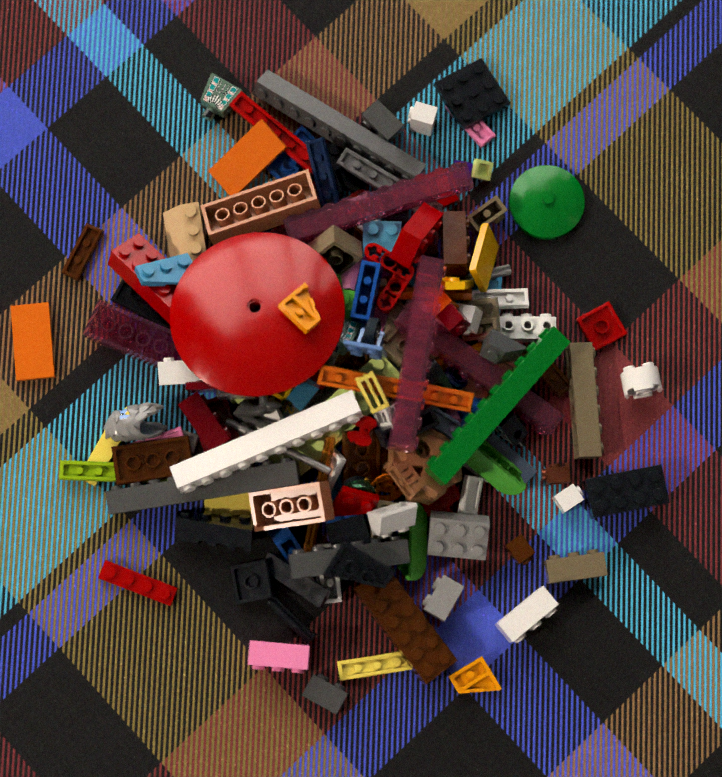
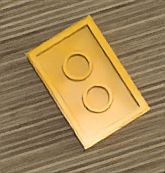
[469,223,499,292]

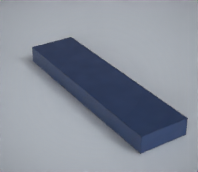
[305,137,343,216]

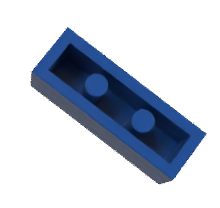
[350,260,383,324]

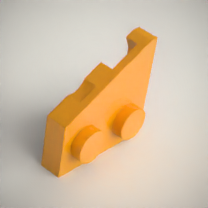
[278,283,321,334]
[448,656,502,694]

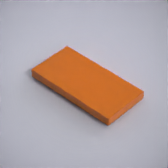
[208,119,287,196]
[11,302,55,382]

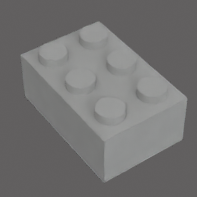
[427,510,490,560]

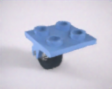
[343,317,388,360]

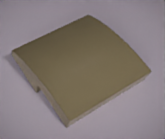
[459,297,500,341]

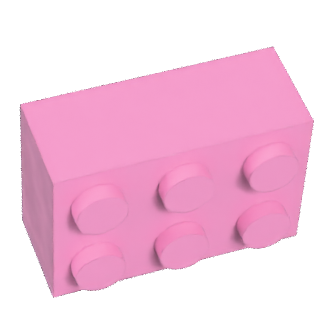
[248,640,311,673]

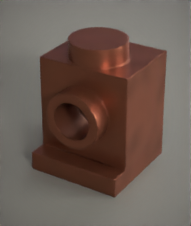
[541,462,571,485]

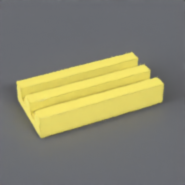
[355,370,390,414]

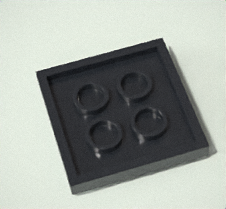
[433,58,511,131]

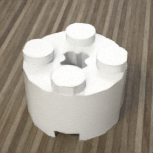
[620,362,663,399]

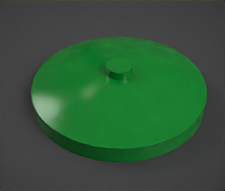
[509,165,585,240]

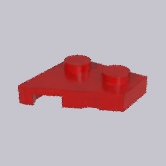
[332,486,379,516]

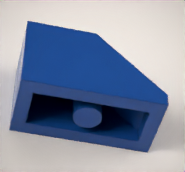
[268,527,302,562]

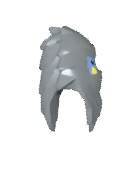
[103,402,167,442]

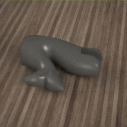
[232,396,283,431]

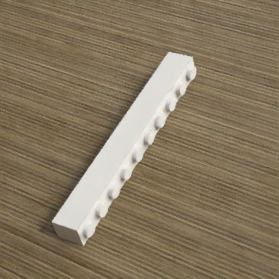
[170,390,363,493]

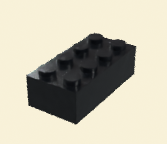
[582,465,670,519]

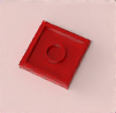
[575,301,628,352]

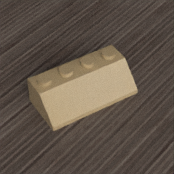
[163,202,207,262]

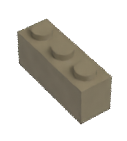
[544,549,608,584]

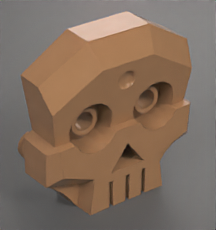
[382,428,463,505]

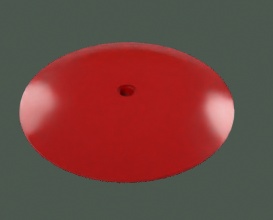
[170,232,345,397]

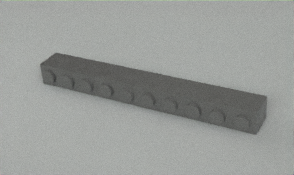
[253,69,426,187]
[105,457,302,515]

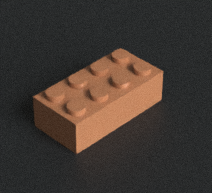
[248,480,335,532]

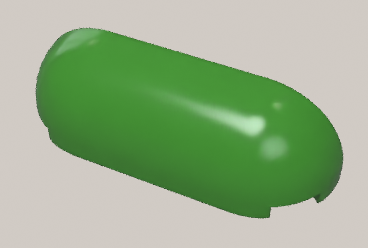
[466,441,526,495]
[397,502,428,581]

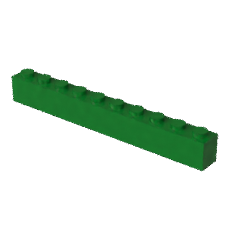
[424,326,571,486]

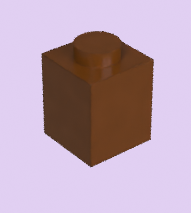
[504,534,535,565]

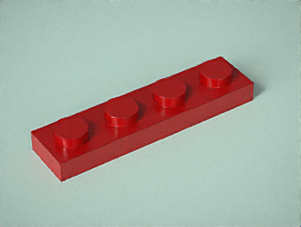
[98,560,178,606]

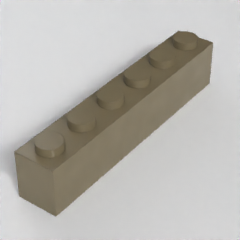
[565,342,604,460]

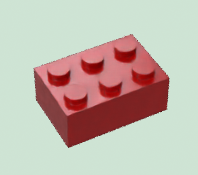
[389,202,444,269]

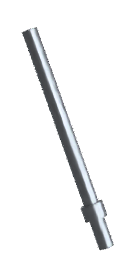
[225,418,332,475]

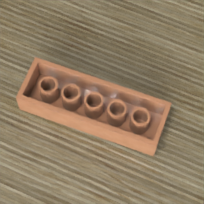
[200,169,322,245]

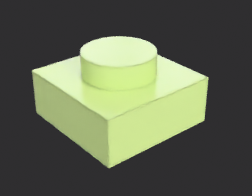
[470,159,494,181]

